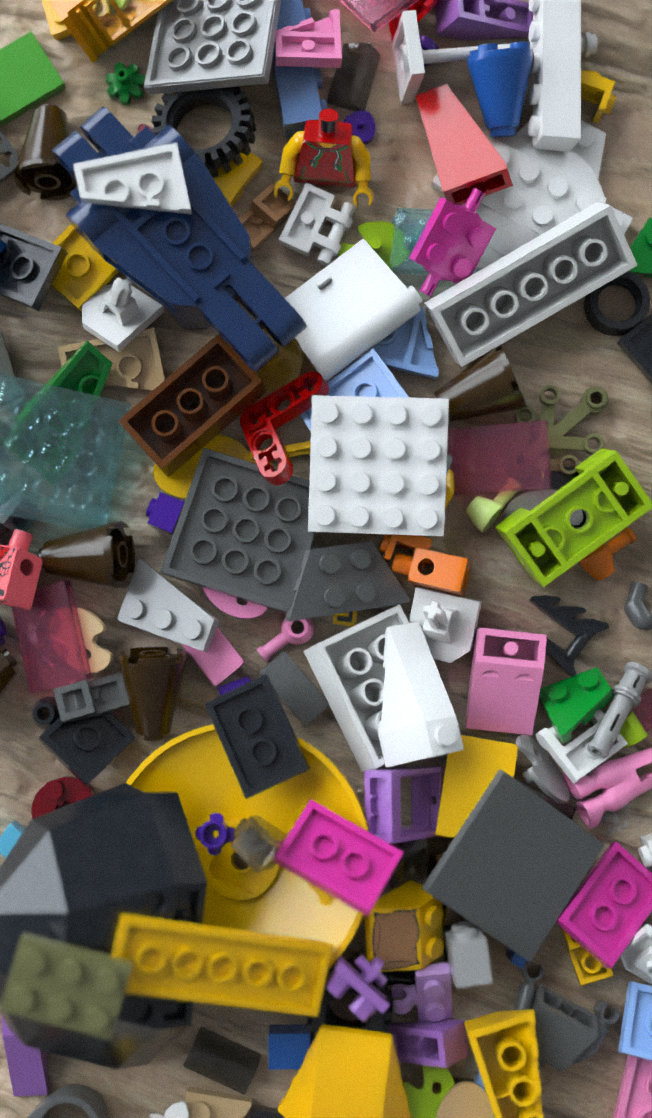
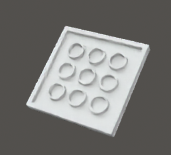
[308,395,449,536]

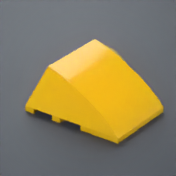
[277,1024,413,1118]

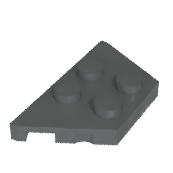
[286,541,410,622]

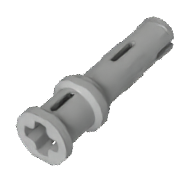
[587,662,652,759]

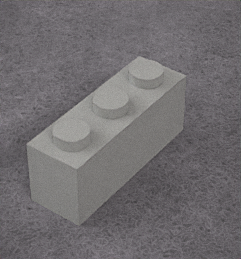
[443,919,493,988]

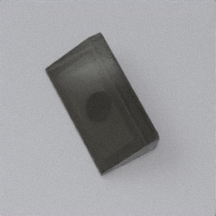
[326,43,380,112]
[387,839,427,890]
[183,1027,261,1095]

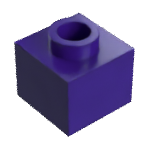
[146,492,184,535]

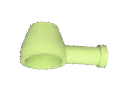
[466,478,522,533]

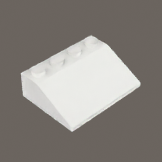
[303,604,459,772]

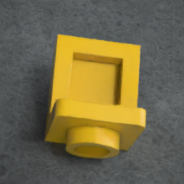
[581,69,616,123]

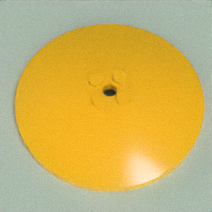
[126,725,369,1006]

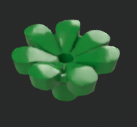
[106,62,146,105]

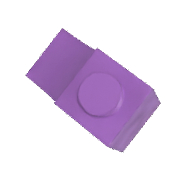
[389,1019,469,1068]

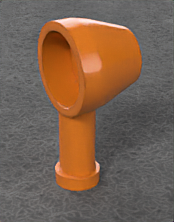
[579,527,637,581]

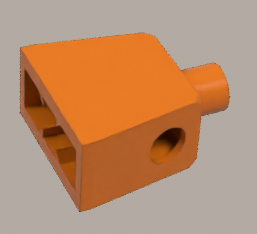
[392,548,471,597]

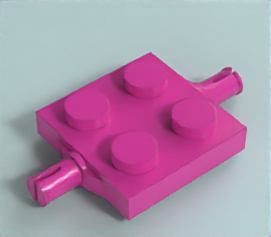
[409,188,497,297]

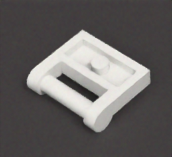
[536,709,628,784]

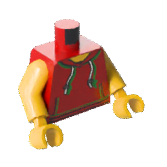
[274,109,374,207]

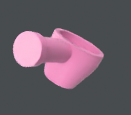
[257,617,314,662]

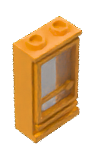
[48,0,173,64]

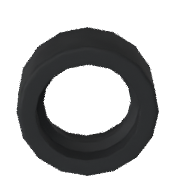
[584,271,650,336]

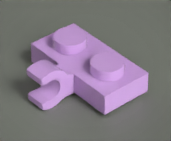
[391,962,452,1022]

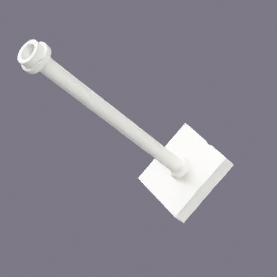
[392,10,598,104]

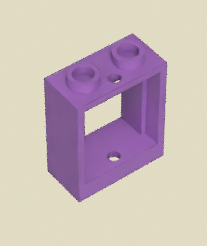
[364,765,443,844]

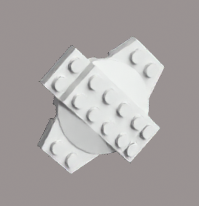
[431,120,633,275]

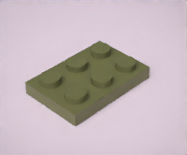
[0,932,133,1040]

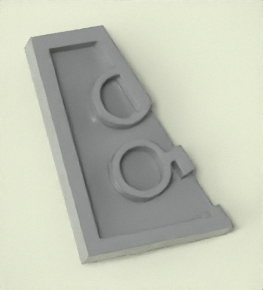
[117,558,219,653]

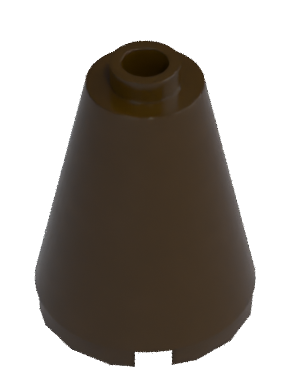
[14,104,78,200]
[434,345,527,422]
[38,521,135,588]
[119,647,187,741]

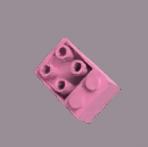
[465,628,547,736]

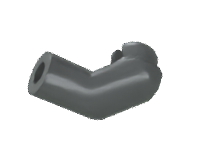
[624,581,652,631]

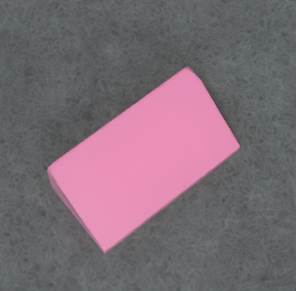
[180,627,244,687]

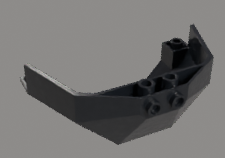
[0,783,207,1069]

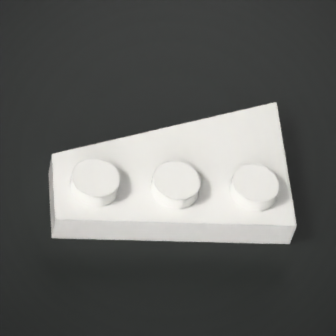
[74,143,192,214]

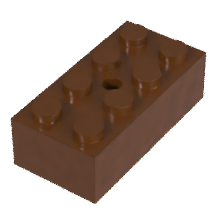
[118,334,266,478]

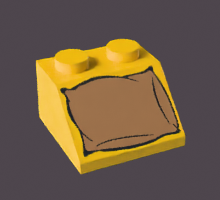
[365,880,444,972]

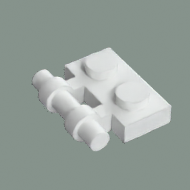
[279,183,356,266]

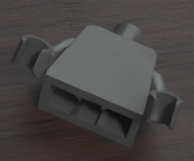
[513,960,619,1072]

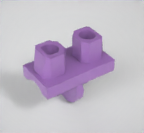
[325,955,390,1022]

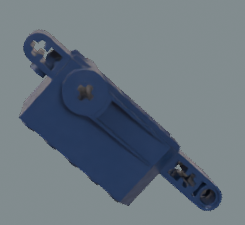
[52,106,307,373]

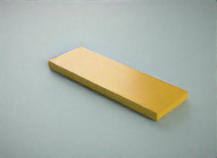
[111,913,333,1017]

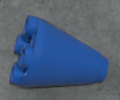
[467,41,533,138]

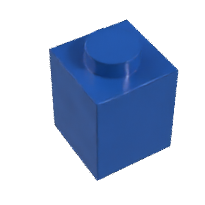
[269,1024,313,1070]

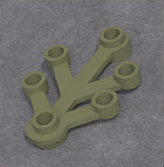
[505,385,609,479]

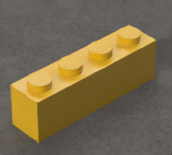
[464,1009,543,1118]

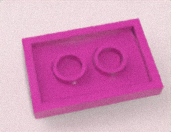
[274,800,403,917]
[556,841,652,968]

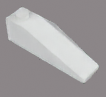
[378,621,464,767]

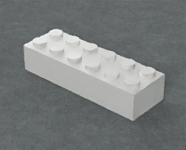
[424,202,638,367]

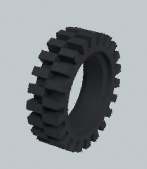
[152,86,256,178]

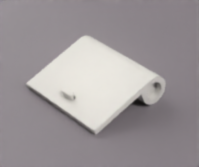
[285,239,423,382]

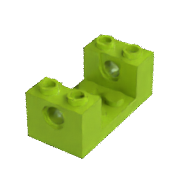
[494,448,652,587]

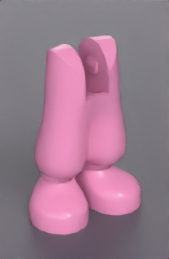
[562,747,652,830]

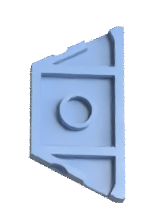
[355,307,439,380]

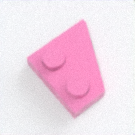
[275,9,342,68]

